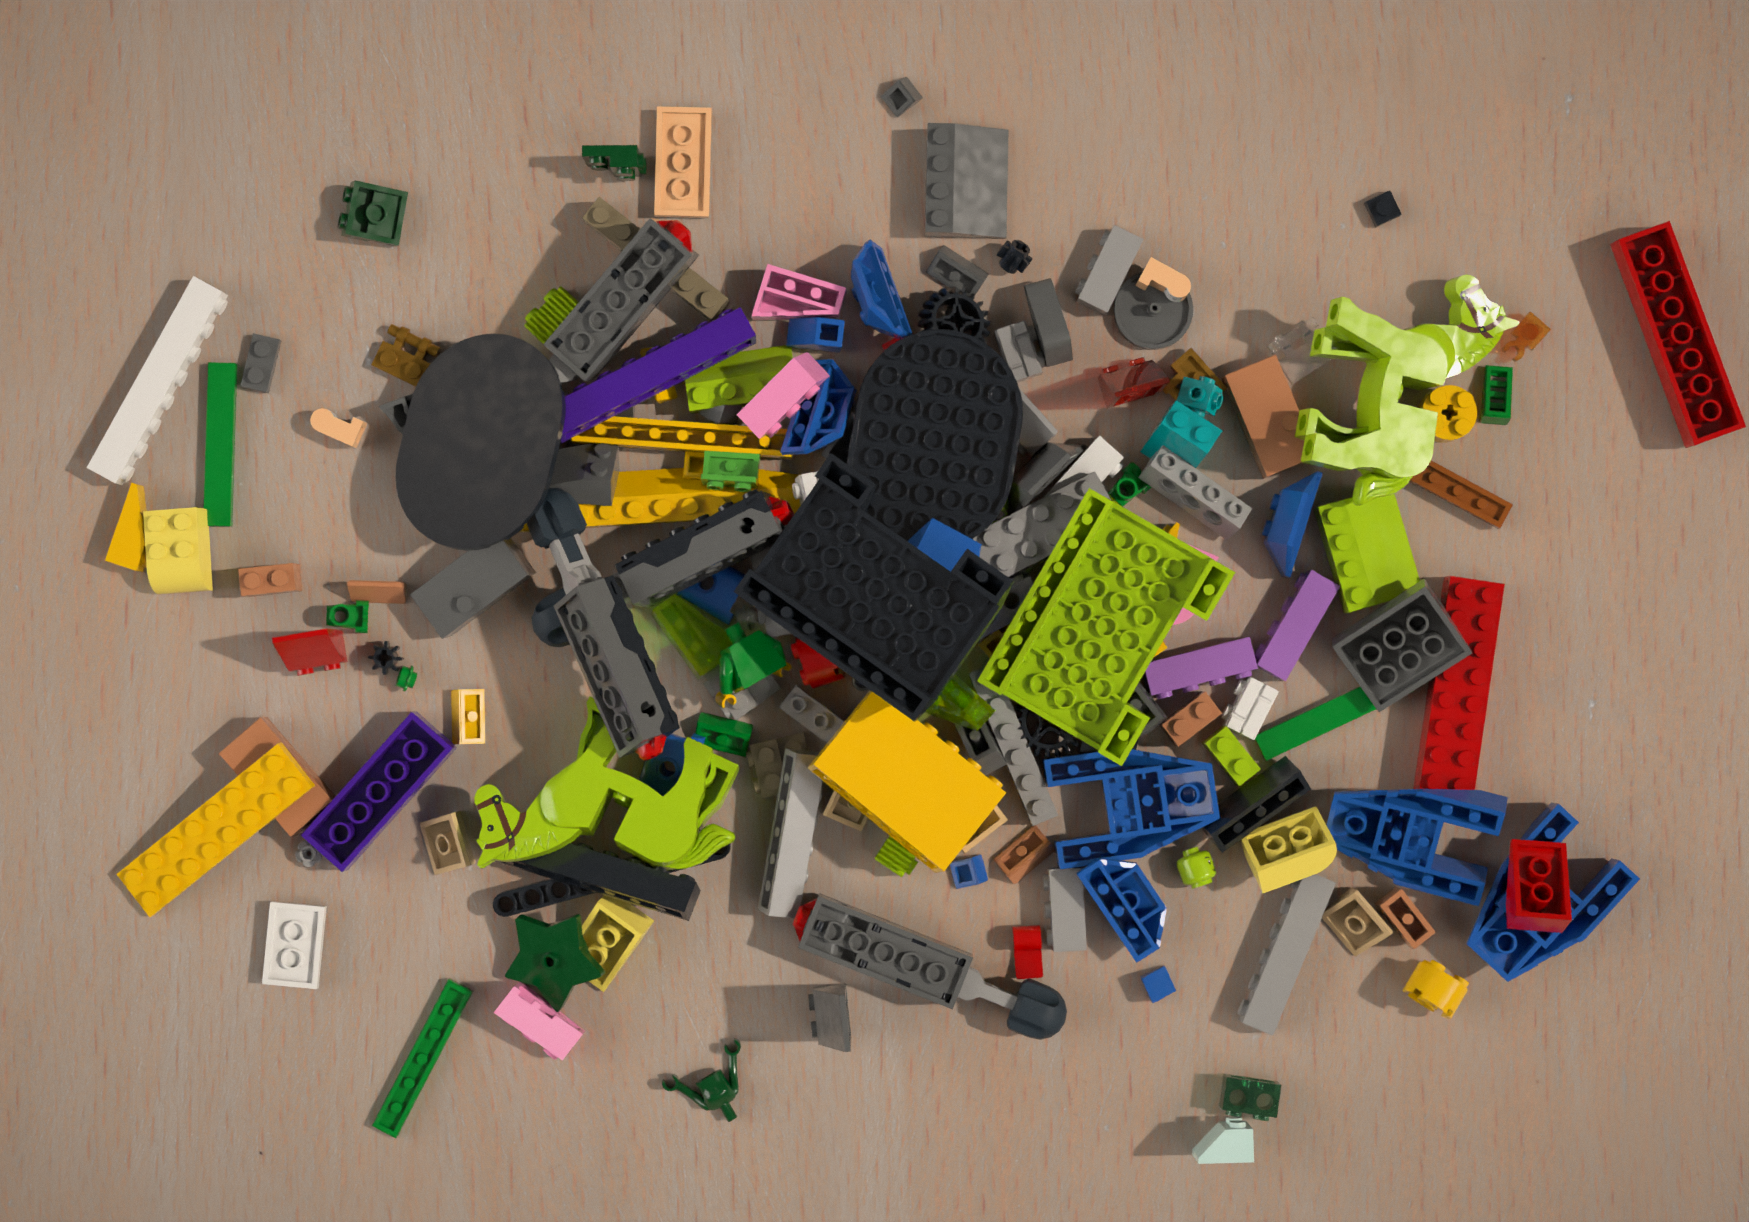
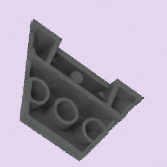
[1008,442,1089,516]

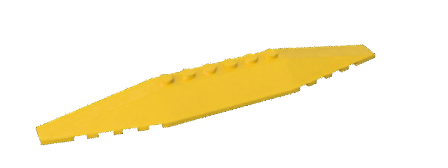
[520,468,801,532]

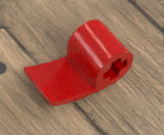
[1012,925,1043,979]

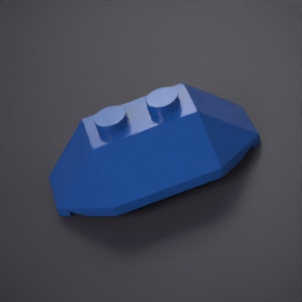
[851,239,912,339]
[780,359,857,455]
[1261,471,1323,578]
[1077,858,1167,963]

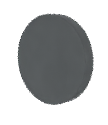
[1114,272,1193,350]

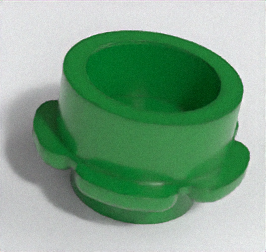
[395,665,417,692]

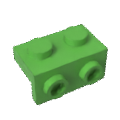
[701,451,760,492]

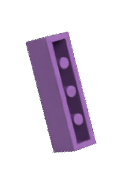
[1254,570,1340,681]
[1144,637,1258,700]

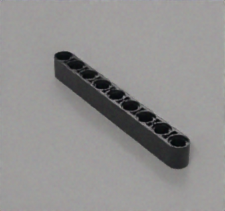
[493,843,731,917]

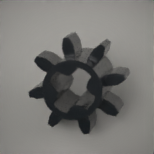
[997,240,1033,274]
[368,641,404,675]

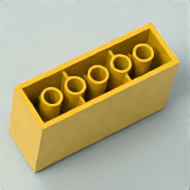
[807,690,1006,873]

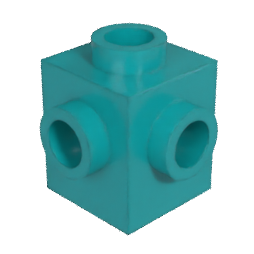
[1177,376,1223,418]

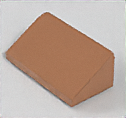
[347,580,407,604]
[993,825,1055,884]

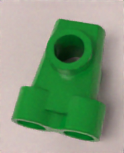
[1108,462,1152,507]
[326,600,369,633]

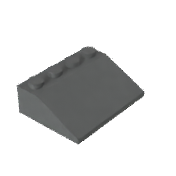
[925,123,1009,239]
[1332,579,1472,712]

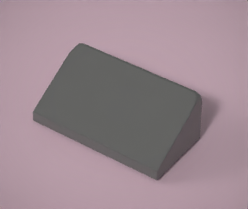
[926,245,989,297]

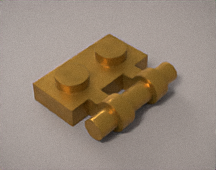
[371,324,441,387]
[1156,348,1227,401]

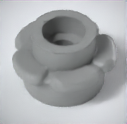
[295,840,323,867]

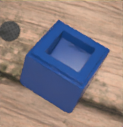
[950,855,988,889]
[1140,965,1176,1003]

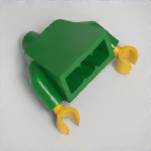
[715,622,791,708]

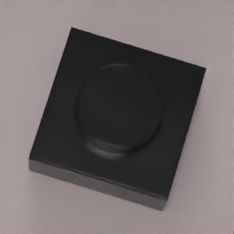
[1364,190,1402,228]

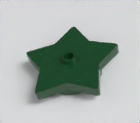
[505,914,605,1012]

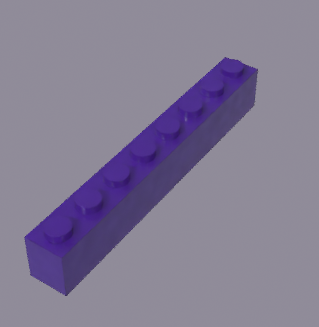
[561,307,756,443]

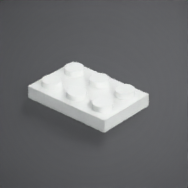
[262,901,327,989]

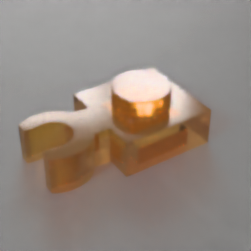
[1502,311,1551,362]

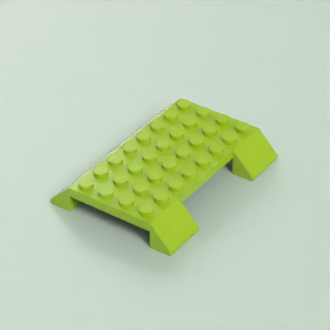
[977,488,1236,766]

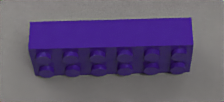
[301,711,457,872]

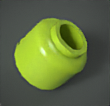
[1176,846,1216,889]

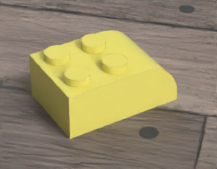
[143,507,213,594]
[1241,806,1337,893]

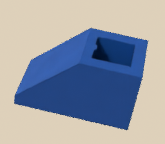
[786,317,845,353]

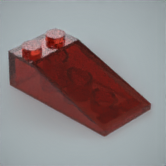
[1098,357,1170,409]

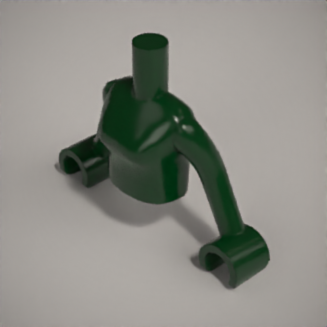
[662,1038,741,1122]

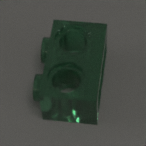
[1219,1074,1282,1121]

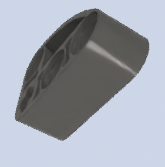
[1024,278,1073,367]

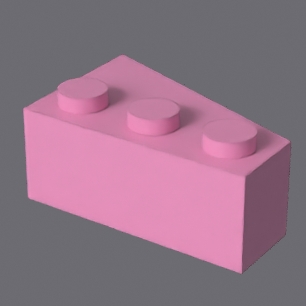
[751,264,847,320]
[737,352,830,439]
[494,982,585,1060]

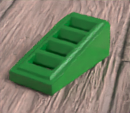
[1480,365,1513,425]

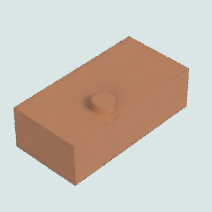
[1221,355,1304,479]
[219,717,336,837]

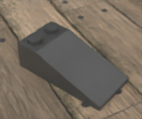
[549,443,620,506]
[808,983,852,1052]

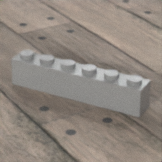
[968,667,1058,826]
[758,748,822,918]
[1238,874,1336,1036]

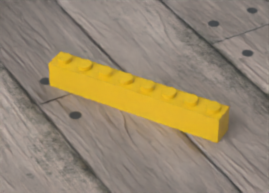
[571,416,792,459]

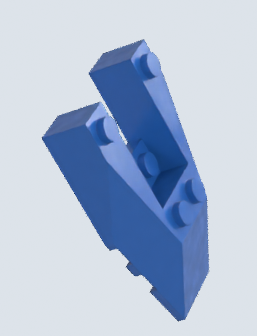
[1042,749,1220,869]
[1326,789,1508,906]
[1466,802,1640,982]

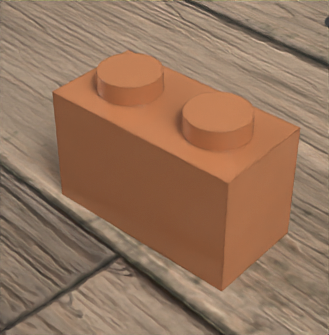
[238,563,302,597]
[1159,691,1222,747]
[1374,887,1436,949]

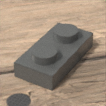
[240,333,282,393]

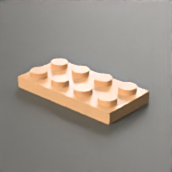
[654,106,712,218]

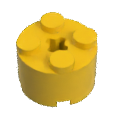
[1418,385,1477,443]
[1403,960,1469,1019]

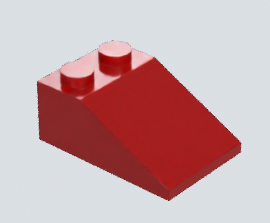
[272,628,348,676]
[1506,839,1572,933]

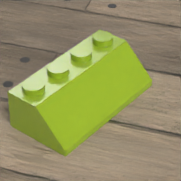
[685,345,793,414]

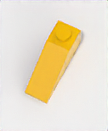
[105,482,147,572]

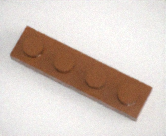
[1409,461,1513,529]

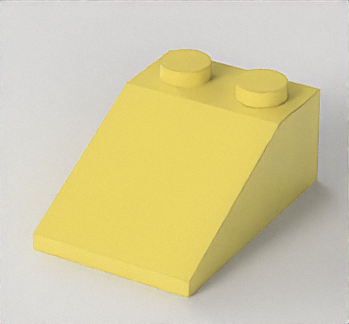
[582,895,654,992]

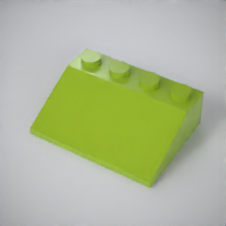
[1313,494,1420,613]

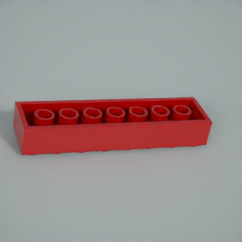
[1610,221,1746,448]
[1413,576,1505,790]

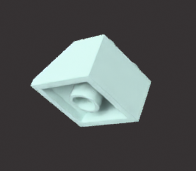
[1192,1116,1254,1164]

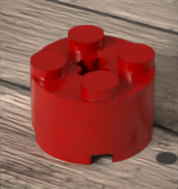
[791,637,845,689]

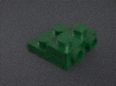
[582,145,647,181]
[338,180,408,246]

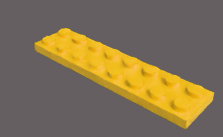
[116,742,315,917]

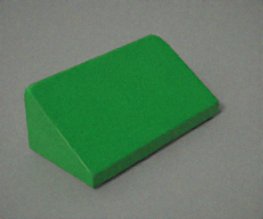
[695,712,753,757]

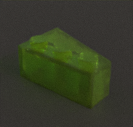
[651,594,732,680]
[924,674,996,731]

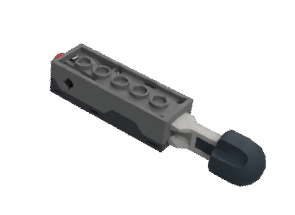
[543,218,700,386]
[527,488,680,761]
[531,489,794,647]
[793,893,1067,1040]

